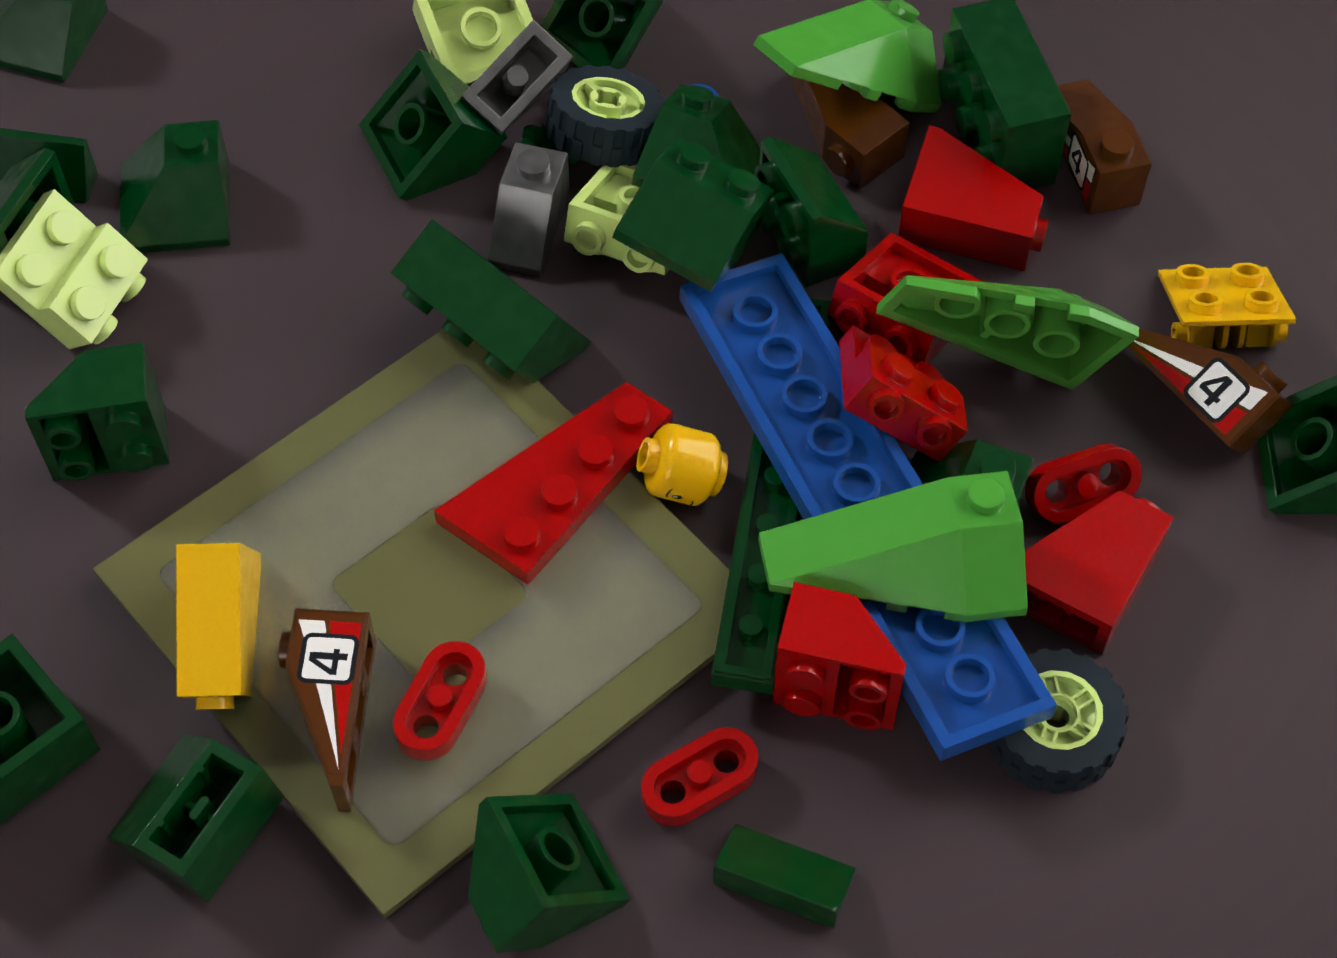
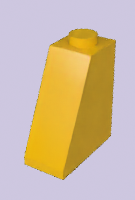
[176,543,261,710]

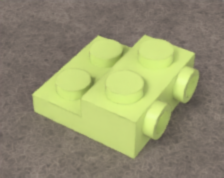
[412,0,533,87]
[564,165,669,275]
[0,189,148,349]

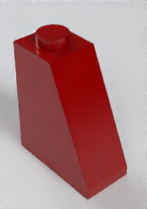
[898,125,1049,271]
[1025,490,1174,654]

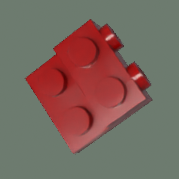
[827,232,983,363]
[839,325,968,462]

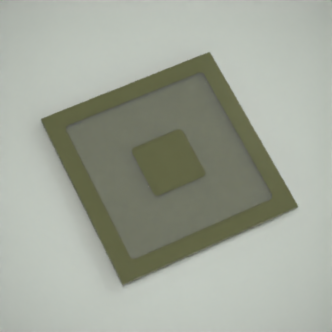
[93,329,730,919]

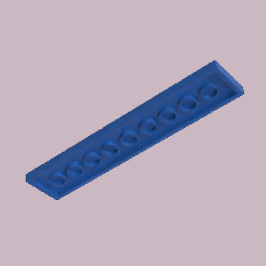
[679,253,1057,761]

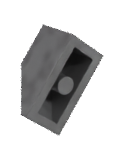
[461,19,573,135]
[488,142,570,277]

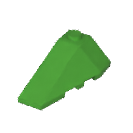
[753,0,942,113]
[877,275,1139,390]
[758,471,1028,622]

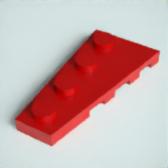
[434,382,673,585]

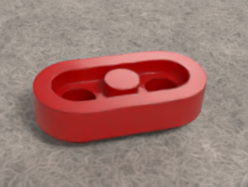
[1025,443,1142,523]
[393,641,487,761]
[641,727,758,826]

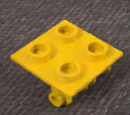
[1158,263,1296,349]

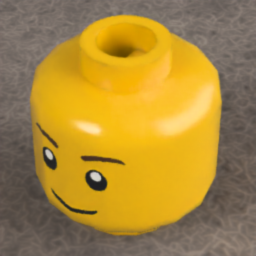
[636,423,728,506]

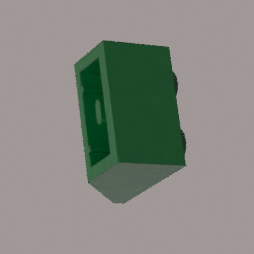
[755,137,869,288]
[24,342,170,481]
[106,734,285,903]

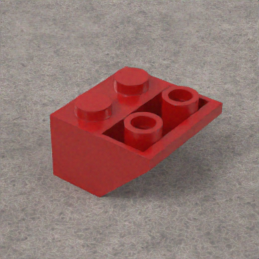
[772,582,907,730]

